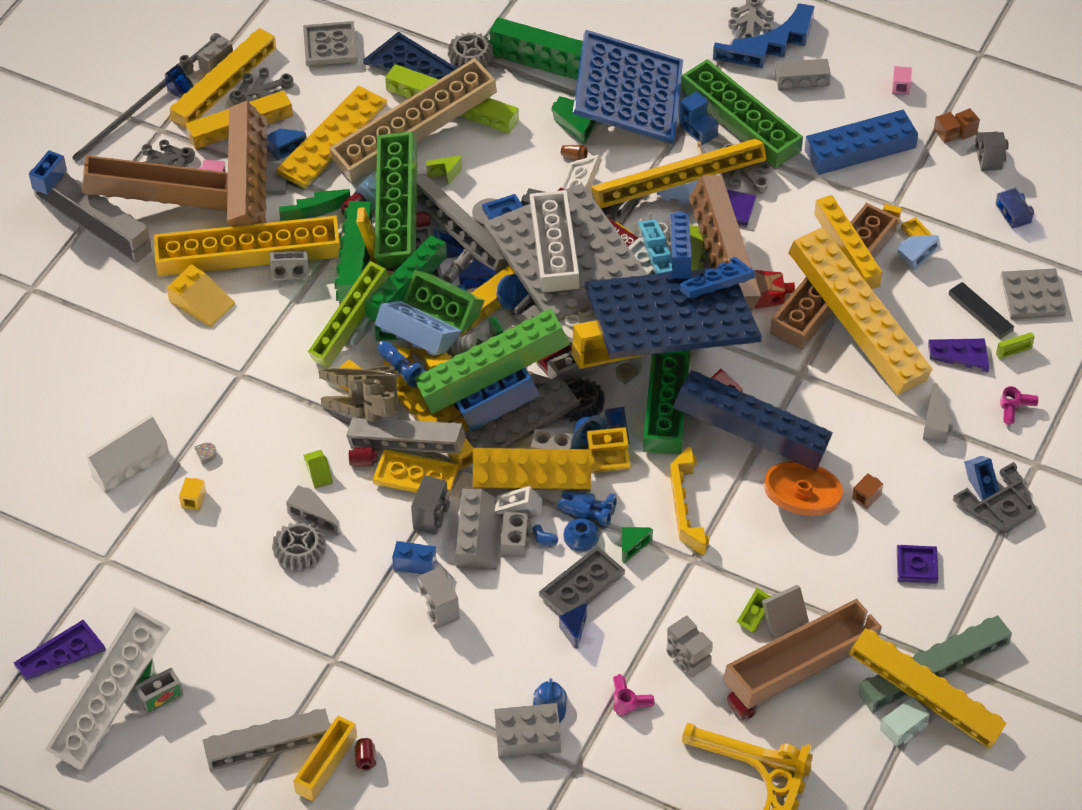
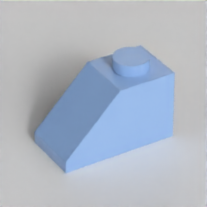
[897,235,941,270]

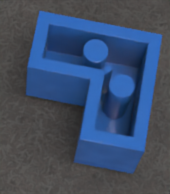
[679,92,719,146]

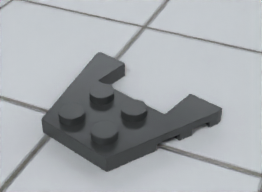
[953,462,1037,532]

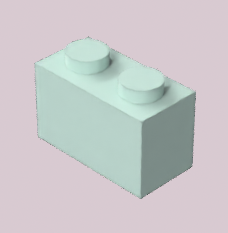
[880,696,930,747]

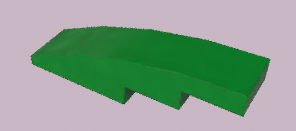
[279,189,350,221]

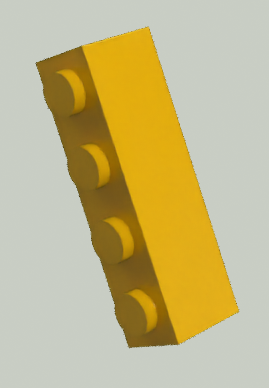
[293,715,357,802]

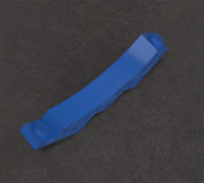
[713,3,815,68]

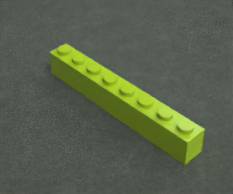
[385,64,519,134]

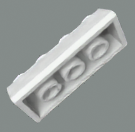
[86,414,169,492]

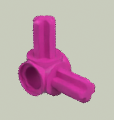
[1000,386,1039,425]
[613,674,655,715]

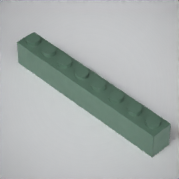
[858,615,1012,713]

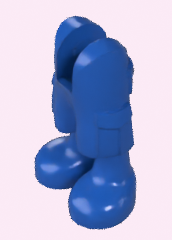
[378,341,426,388]
[557,490,617,527]

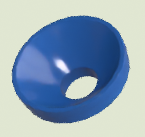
[563,518,599,552]

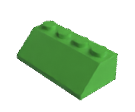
[402,270,485,334]

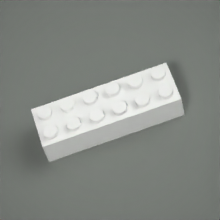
[530,190,580,293]

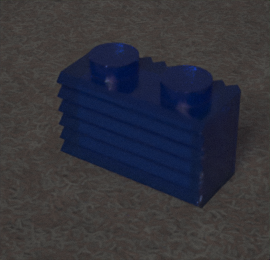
[995,187,1034,229]

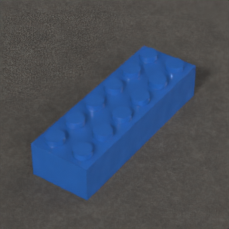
[804,109,918,175]

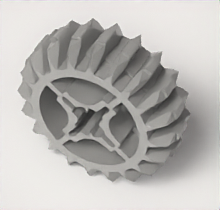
[448,32,494,68]
[272,520,326,571]

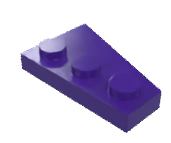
[928,338,989,373]

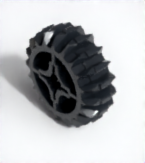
[562,376,605,423]

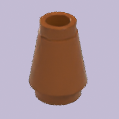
[560,145,588,161]

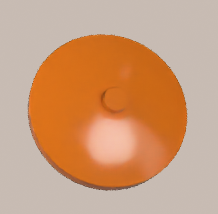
[764,461,843,516]

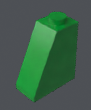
[551,96,597,144]

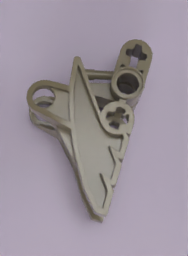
[318,366,399,422]

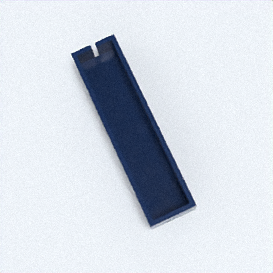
[673,370,833,471]

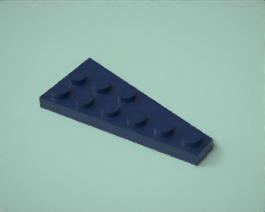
[363,32,458,80]

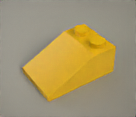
[166,265,235,327]

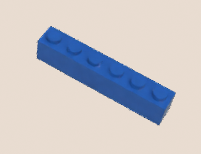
[670,212,691,278]

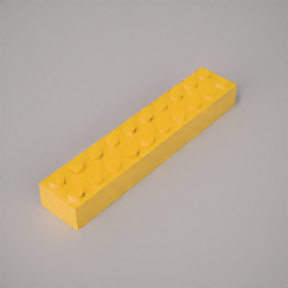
[154,216,340,276]
[788,227,933,396]

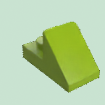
[426,155,462,185]
[303,449,333,489]
[736,587,771,633]

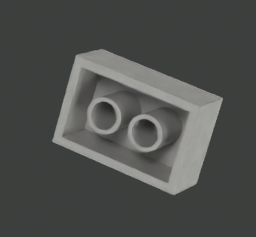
[494,703,561,758]

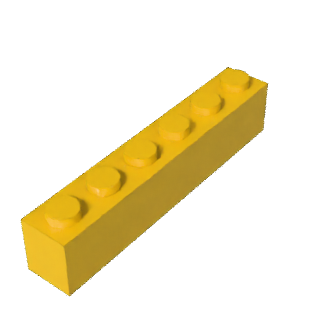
[186,90,293,149]
[814,195,883,289]

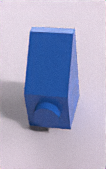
[266,129,307,161]
[964,456,1000,501]

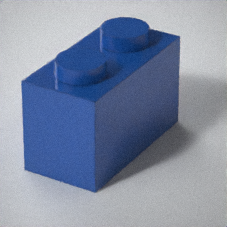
[28,150,67,195]
[392,541,437,575]

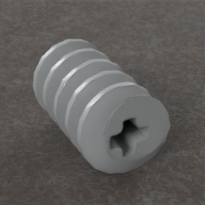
[447,332,487,358]

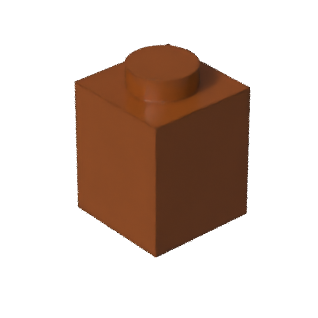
[955,108,980,140]
[934,112,961,143]
[852,473,884,509]

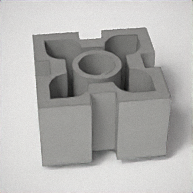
[666,615,713,677]

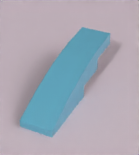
[638,219,672,274]

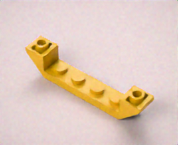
[670,447,709,555]

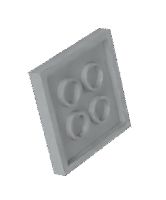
[303,21,358,66]
[1000,268,1067,319]

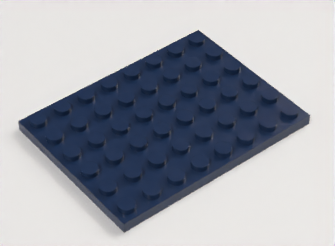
[584,268,762,359]

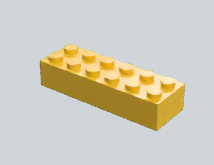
[473,448,592,491]

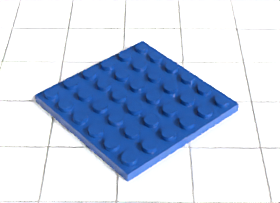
[573,30,683,144]

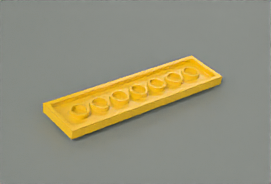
[276,85,387,189]

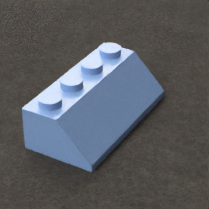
[375,301,462,356]

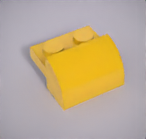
[587,427,631,473]

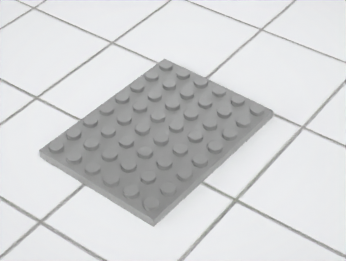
[484,183,648,321]

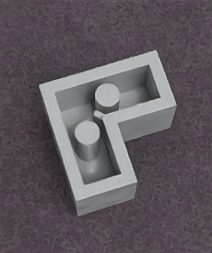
[417,567,460,628]

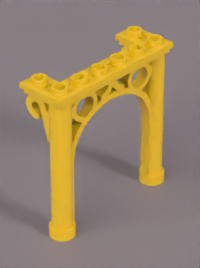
[681,722,814,810]

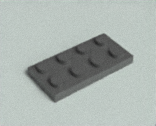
[539,545,625,621]

